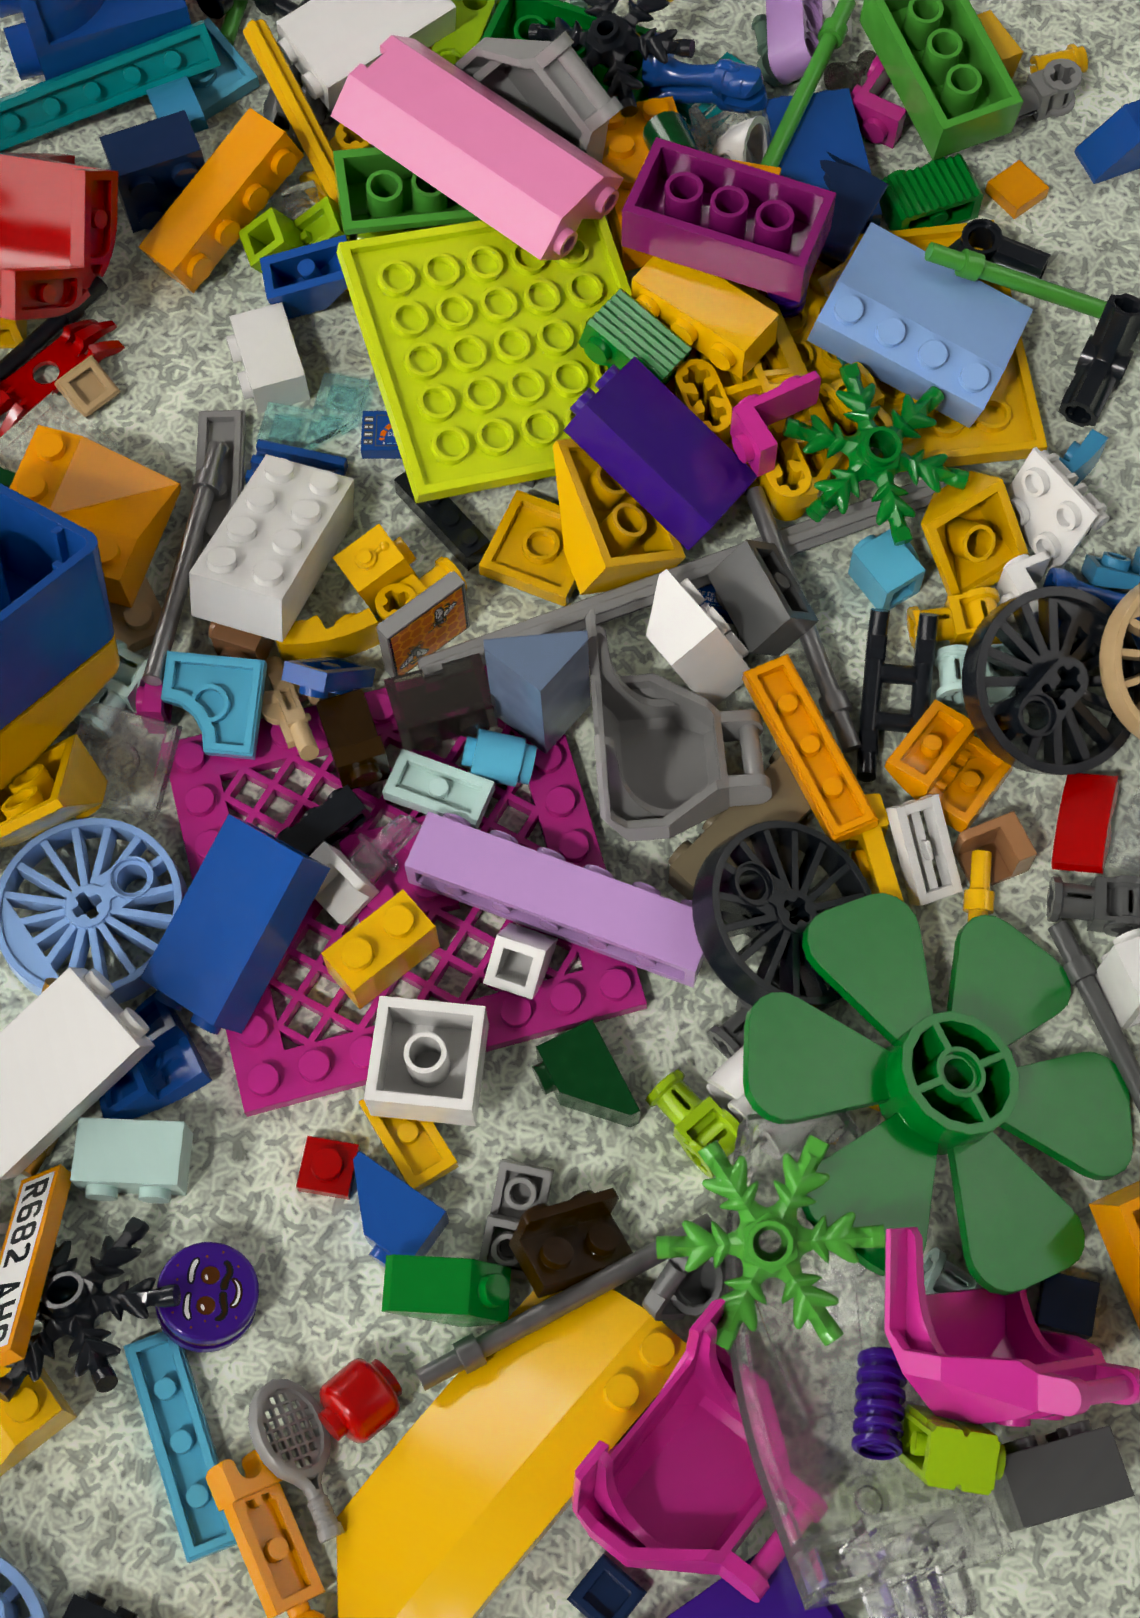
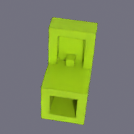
[239,196,351,273]

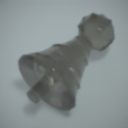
[824,50,877,94]

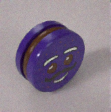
[155,1242,259,1353]

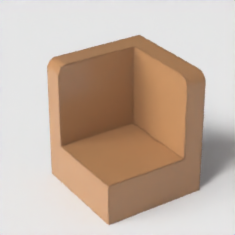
[952,811,1037,886]

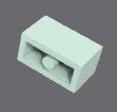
[70,1117,193,1204]

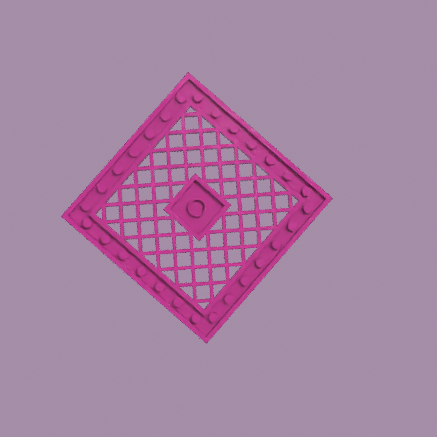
[162,665,647,1117]

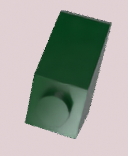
[532,1019,640,1127]

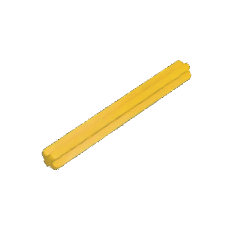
[243,19,339,205]

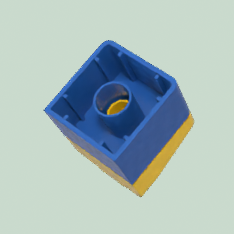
[0,483,120,791]

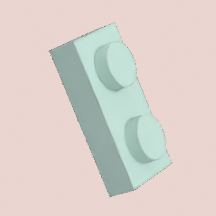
[382,749,495,829]

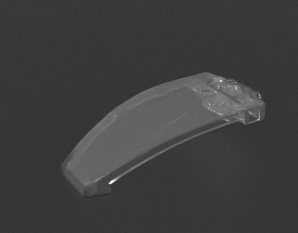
[725,1112,1016,1618]

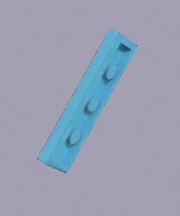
[123,1331,237,1563]

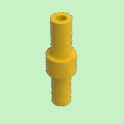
[963,850,995,923]

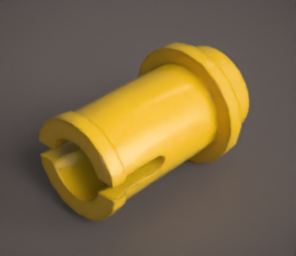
[1030,43,1088,74]

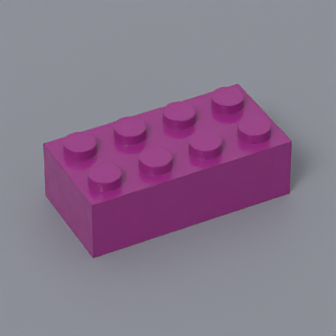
[622,137,836,303]

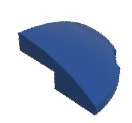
[99,991,212,1119]

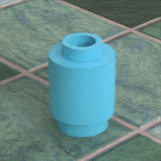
[461,728,537,787]

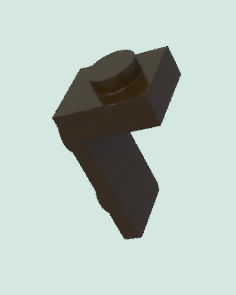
[316,689,391,790]

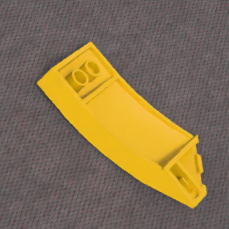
[336,1289,687,1618]

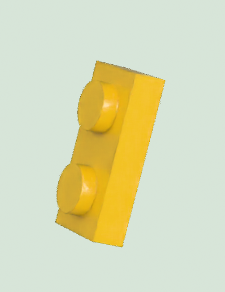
[359,1099,459,1192]

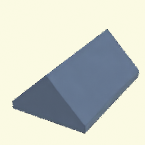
[483,630,590,754]

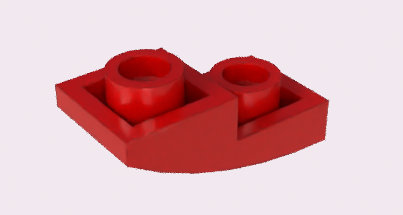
[1051,773,1119,874]

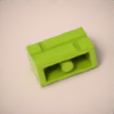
[898,1404,1006,1496]

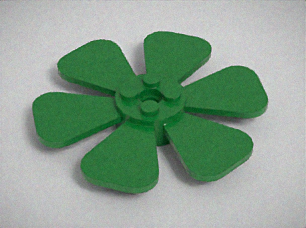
[743,893,1133,1296]

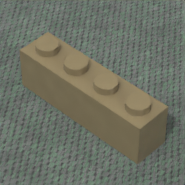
[668,748,815,900]

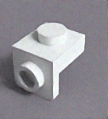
[996,551,1050,626]

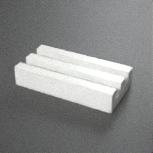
[886,794,963,906]

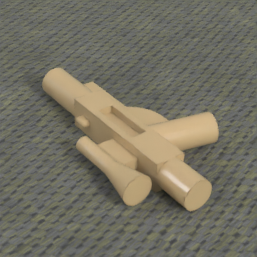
[261,656,320,761]

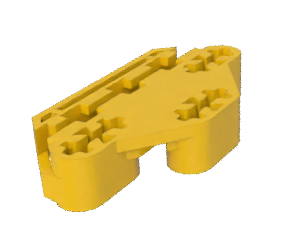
[674,278,844,521]

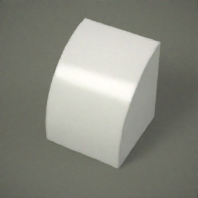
[483,923,558,999]

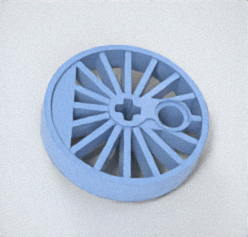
[0,818,188,1004]

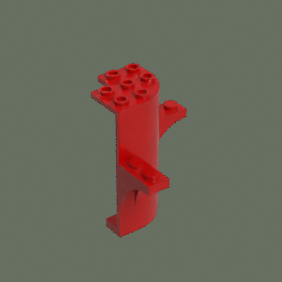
[0,153,118,321]

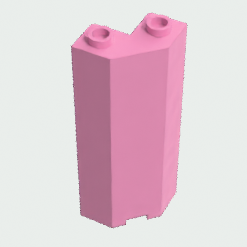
[330,35,623,261]

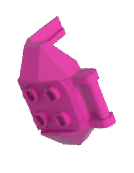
[884,1227,1140,1427]
[572,1298,827,1603]

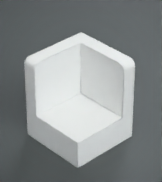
[310,842,380,926]

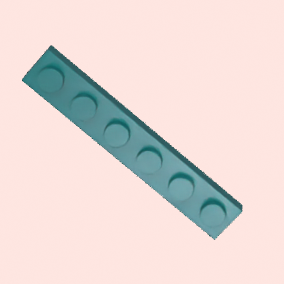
[0,20,221,151]

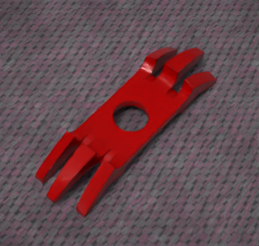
[0,319,125,443]

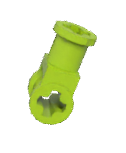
[645,1069,752,1178]

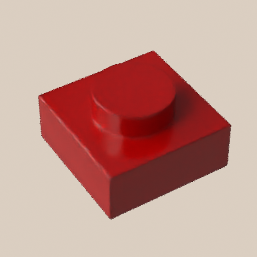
[296,1136,361,1200]

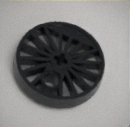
[962,586,1140,775]
[692,820,872,1011]

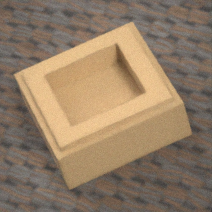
[54,355,121,421]

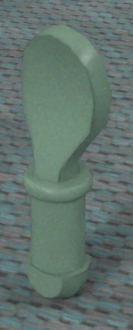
[751,14,781,87]

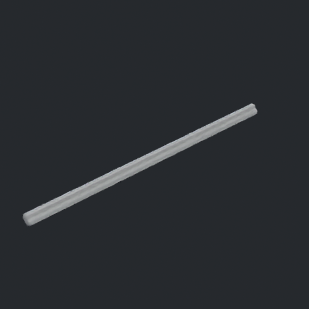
[418,479,945,685]

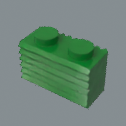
[879,153,984,231]
[579,288,693,385]

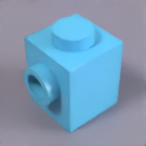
[848,529,926,610]

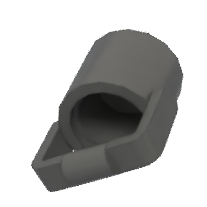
[642,1254,743,1321]

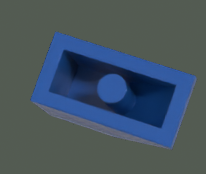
[1074,100,1140,184]
[259,235,349,319]
[353,1151,449,1268]

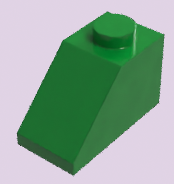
[381,1254,512,1327]

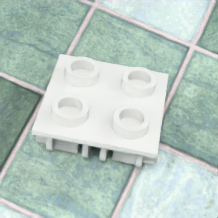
[1007,447,1110,569]

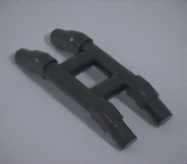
[856,608,939,782]

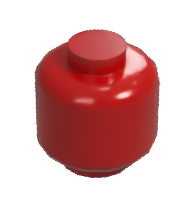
[318,1358,402,1444]

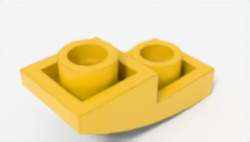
[275,608,380,662]

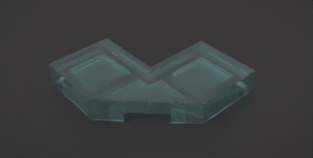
[256,372,370,451]

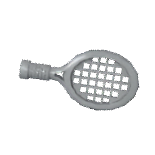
[248,1379,345,1544]

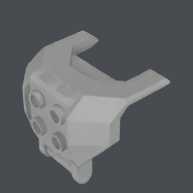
[454,31,623,163]
[585,609,772,842]

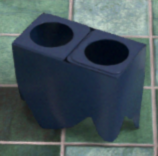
[818,151,888,272]

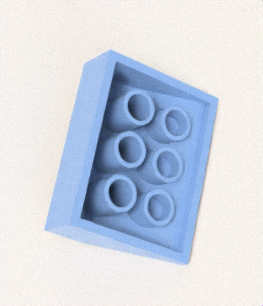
[807,222,1033,428]

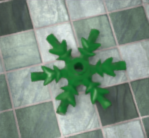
[782,363,969,546]

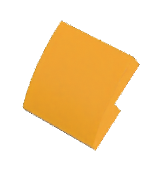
[884,699,1013,833]

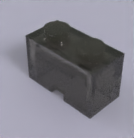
[384,653,498,751]

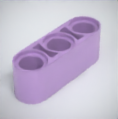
[766,0,823,85]

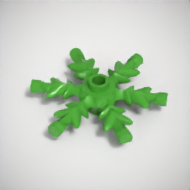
[656,1135,885,1351]

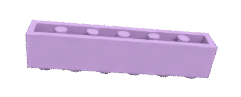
[404,812,705,988]

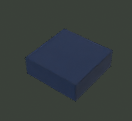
[1035,1273,1100,1339]
[567,1553,647,1618]

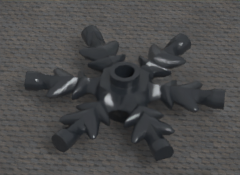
[528,0,695,117]
[0,1217,181,1402]

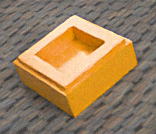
[985,160,1049,219]

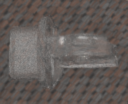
[346,815,422,885]

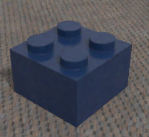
[99,110,205,233]

